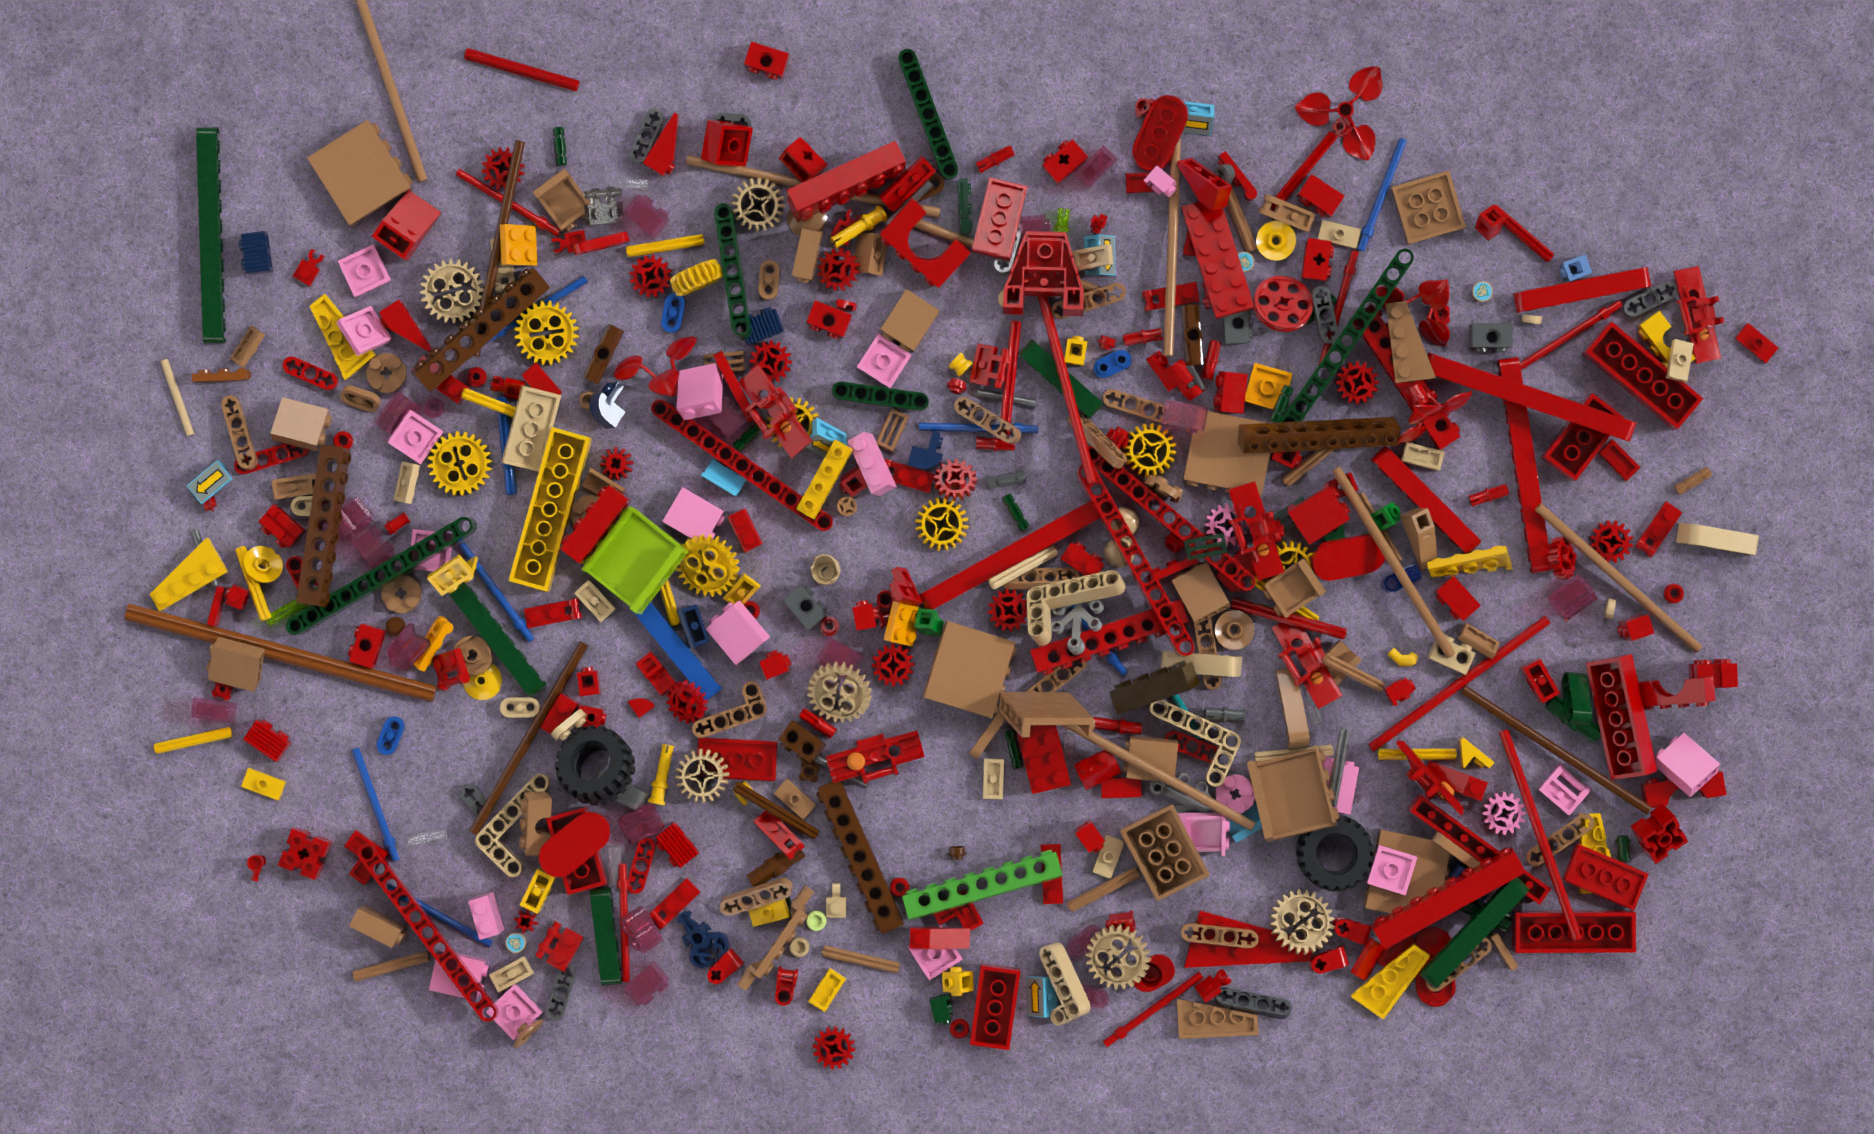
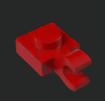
[1090,213,1108,235]
[490,376,526,400]

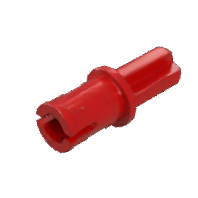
[975,145,1015,173]
[1123,327,1163,346]
[1201,340,1221,380]
[976,436,1015,452]
[1468,484,1509,507]
[799,709,837,739]

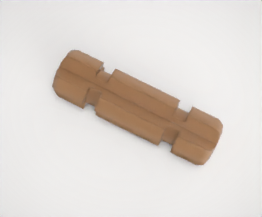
[1674,467,1712,495]

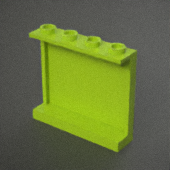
[581,506,689,614]

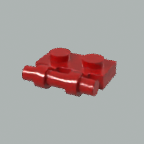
[969,343,1010,389]
[534,921,584,972]

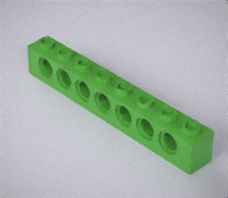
[902,850,1063,920]

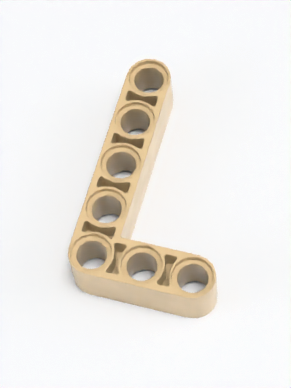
[1027,570,1126,646]
[1149,700,1241,787]
[475,773,551,877]

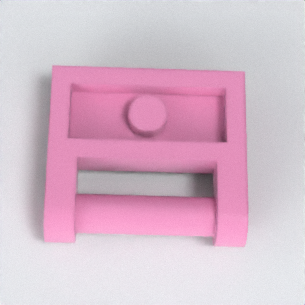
[1538,762,1592,816]

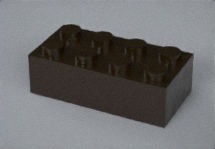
[1109,660,1200,714]

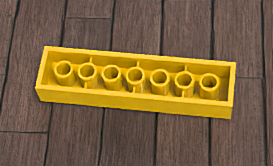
[508,427,592,592]

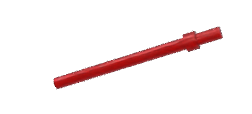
[456,168,561,237]
[1318,250,1359,365]
[1520,300,1623,370]
[617,863,630,982]
[1103,972,1204,1048]

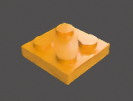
[500,224,537,266]
[1245,363,1293,410]
[883,601,923,647]

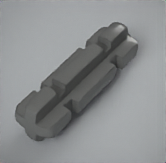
[987,471,1026,489]

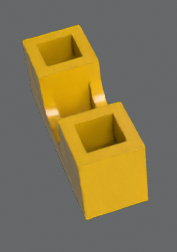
[1637,311,1696,368]

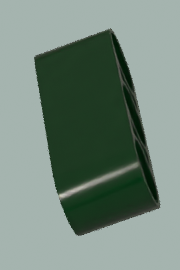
[1562,672,1592,725]

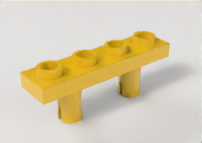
[797,439,853,519]

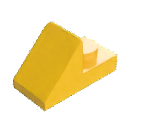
[723,573,761,605]
[1458,737,1495,769]

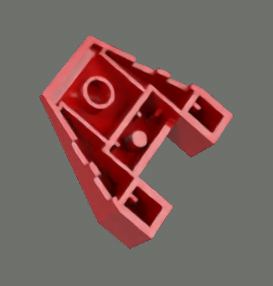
[1003,231,1084,316]

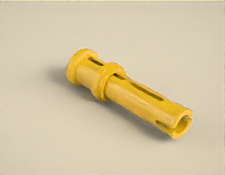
[830,205,888,249]
[647,744,675,805]

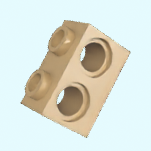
[1427,635,1476,675]

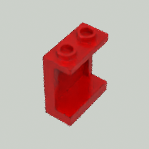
[1287,482,1351,545]

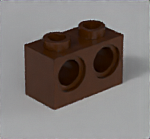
[778,720,827,764]

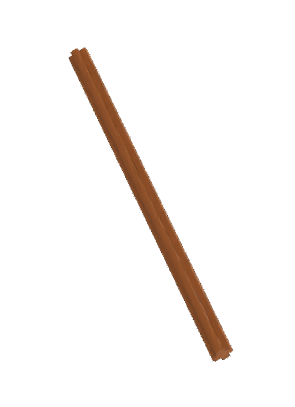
[124,604,437,702]

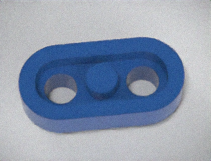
[661,293,685,333]
[1093,350,1131,378]
[377,716,405,755]

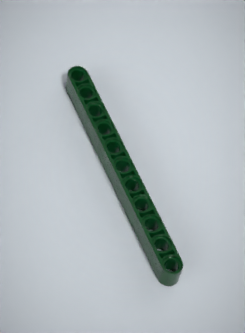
[196,127,226,344]
[1280,249,1414,422]
[285,517,477,635]

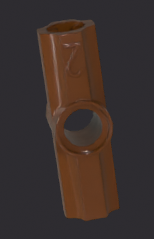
[1181,305,1204,366]
[583,324,624,385]
[747,844,806,887]

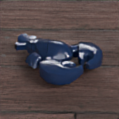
[677,910,729,968]

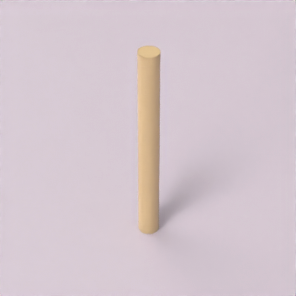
[160,359,194,437]

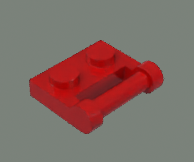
[432,648,470,691]

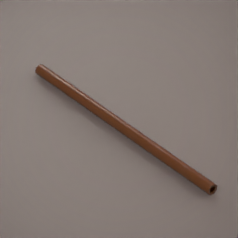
[473,140,525,357]
[469,641,588,835]
[1460,686,1652,815]

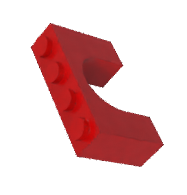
[880,197,971,288]

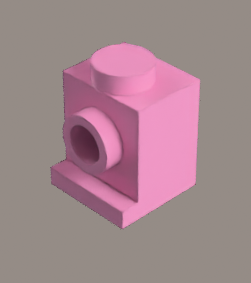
[1144,166,1177,197]

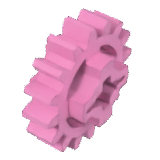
[1204,503,1248,547]
[1482,791,1526,835]

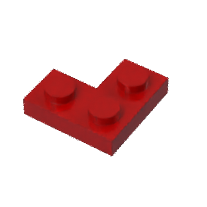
[889,566,923,607]
[344,830,389,886]
[934,888,984,931]

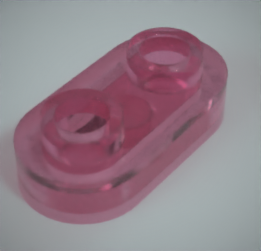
[1067,924,1103,957]
[1081,983,1109,1008]

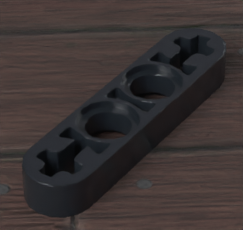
[1214,987,1292,1019]

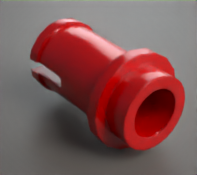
[384,512,411,535]

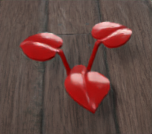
[1295,66,1383,161]
[1376,279,1450,346]
[612,336,698,396]
[1398,384,1472,444]

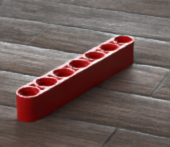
[1513,267,1652,313]
[1370,446,1481,554]

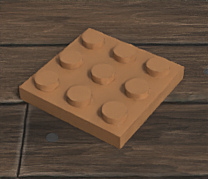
[1391,170,1466,245]

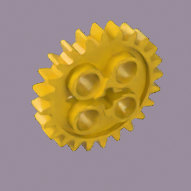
[514,301,579,365]
[427,431,493,496]
[676,534,740,597]

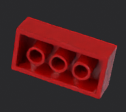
[1540,393,1624,481]
[561,485,632,564]
[1016,725,1071,794]
[546,806,608,895]
[970,963,1021,1050]

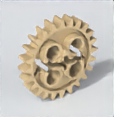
[420,259,484,324]
[807,661,872,723]
[1269,889,1335,955]
[1086,924,1151,990]

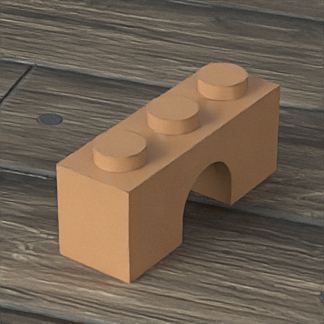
[519,791,552,856]

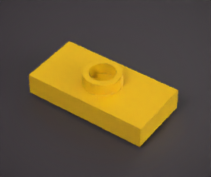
[241,768,286,800]
[748,899,791,927]
[808,968,846,1012]

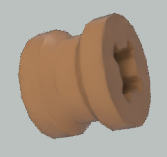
[837,496,857,516]

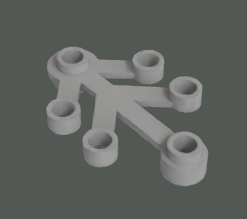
[1051,590,1104,655]
[1150,772,1216,813]

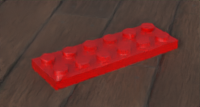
[1181,201,1254,319]

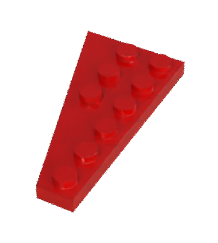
[1184,910,1312,968]

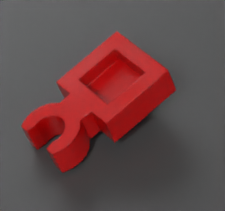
[829,209,861,247]
[551,229,587,254]
[293,249,324,287]
[1194,969,1231,1003]

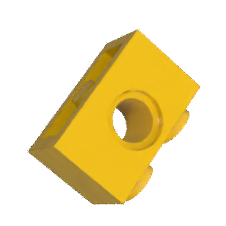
[520,867,557,914]

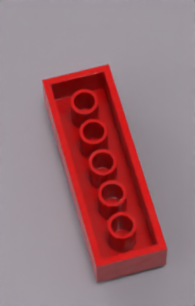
[787,140,906,222]
[1581,321,1704,430]
[1586,654,1657,780]
[1512,910,1636,953]

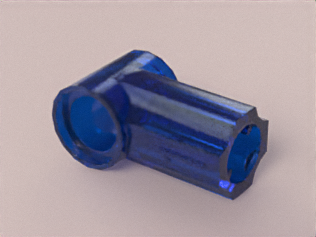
[1381,563,1422,593]

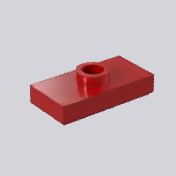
[1734,323,1779,364]

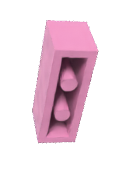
[848,432,897,496]

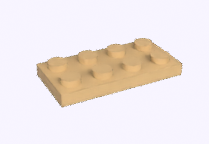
[502,385,561,472]

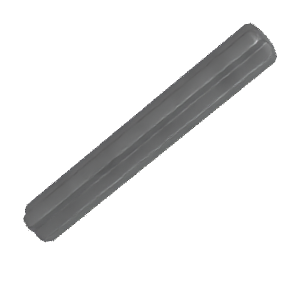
[1329,728,1351,807]

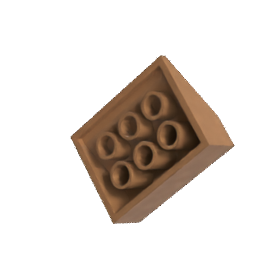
[1120,804,1210,901]

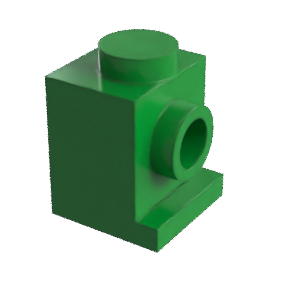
[1370,502,1401,531]
[914,608,944,637]

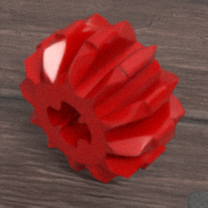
[600,447,634,481]

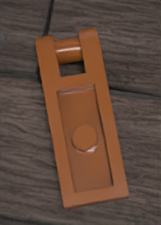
[192,368,251,383]

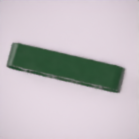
[1018,339,1104,419]
[832,381,929,411]
[590,887,622,986]

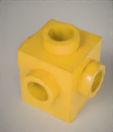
[942,967,974,996]

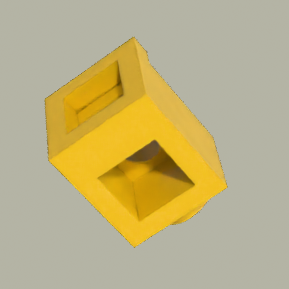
[1064,336,1088,366]

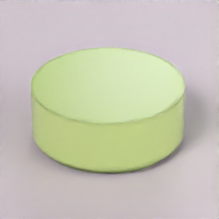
[806,911,826,931]

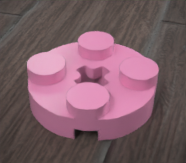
[1215,774,1255,814]

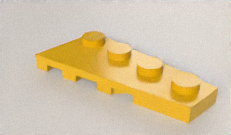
[310,294,377,381]
[150,537,228,612]
[1427,545,1513,577]
[1350,943,1430,1019]

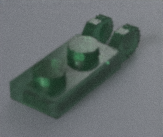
[957,178,973,235]

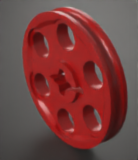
[1253,276,1313,332]

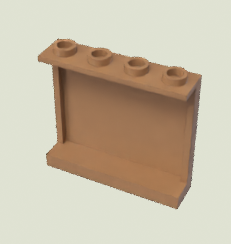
[307,120,413,227]
[1182,409,1270,495]
[922,621,1017,718]
[999,692,1095,737]
[1247,745,1340,842]
[1363,829,1453,913]

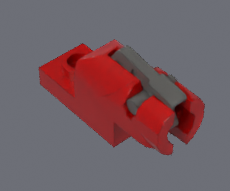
[1146,351,1206,402]

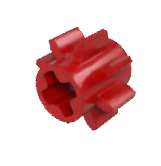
[1106,426,1130,449]
[513,909,539,934]

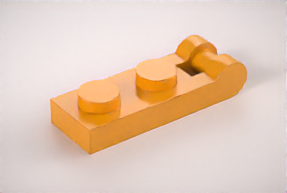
[411,616,453,672]

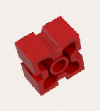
[1688,659,1738,688]
[1630,804,1688,864]
[277,827,333,880]

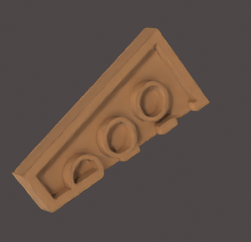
[1386,301,1436,383]
[1176,998,1259,1039]

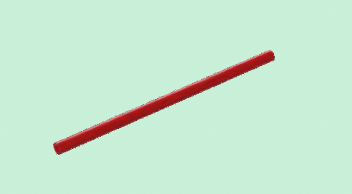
[1037,296,1097,485]
[1368,616,1551,752]
[1499,729,1582,941]

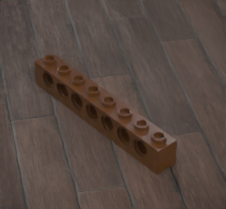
[411,268,551,392]
[1237,417,1400,454]
[296,445,352,607]
[816,781,904,934]

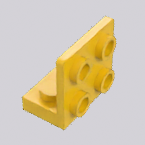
[427,555,478,596]

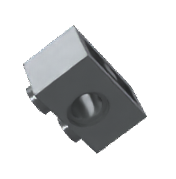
[1222,310,1253,345]
[1470,323,1513,352]
[783,584,827,630]

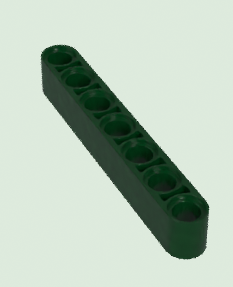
[898,49,958,181]
[714,203,752,340]
[448,582,547,697]
[1420,877,1529,989]

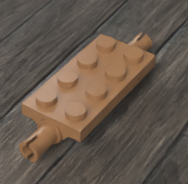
[737,885,814,991]

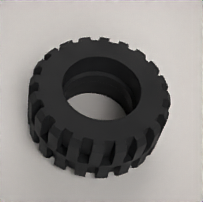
[555,725,635,806]
[1296,815,1374,892]

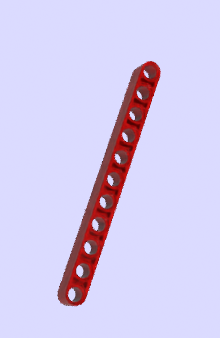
[1427,352,1637,442]
[1497,357,1551,574]
[651,399,833,531]
[1088,445,1256,592]
[1076,465,1195,657]
[919,491,1111,610]
[358,844,499,1022]

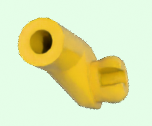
[1387,648,1418,667]

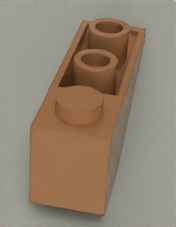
[1400,508,1437,570]

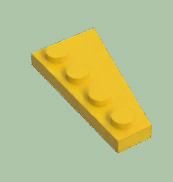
[1579,813,1611,894]

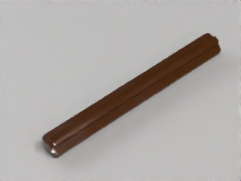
[733,782,819,839]

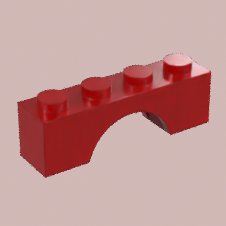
[1638,676,1716,710]
[1640,770,1727,808]

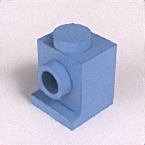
[1558,254,1592,282]

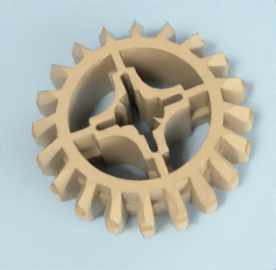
[731,177,785,232]
[675,749,729,803]

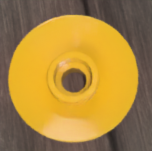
[1256,221,1296,261]
[243,546,283,583]
[463,663,502,700]

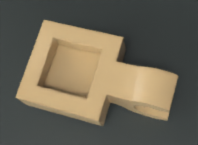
[826,883,846,918]

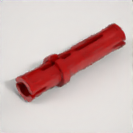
[1093,717,1143,736]

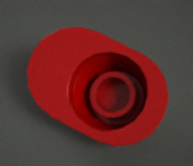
[1134,954,1175,992]

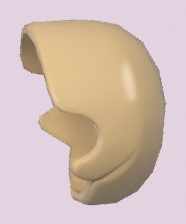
[1111,507,1140,534]
[1103,538,1135,568]
[810,554,841,586]

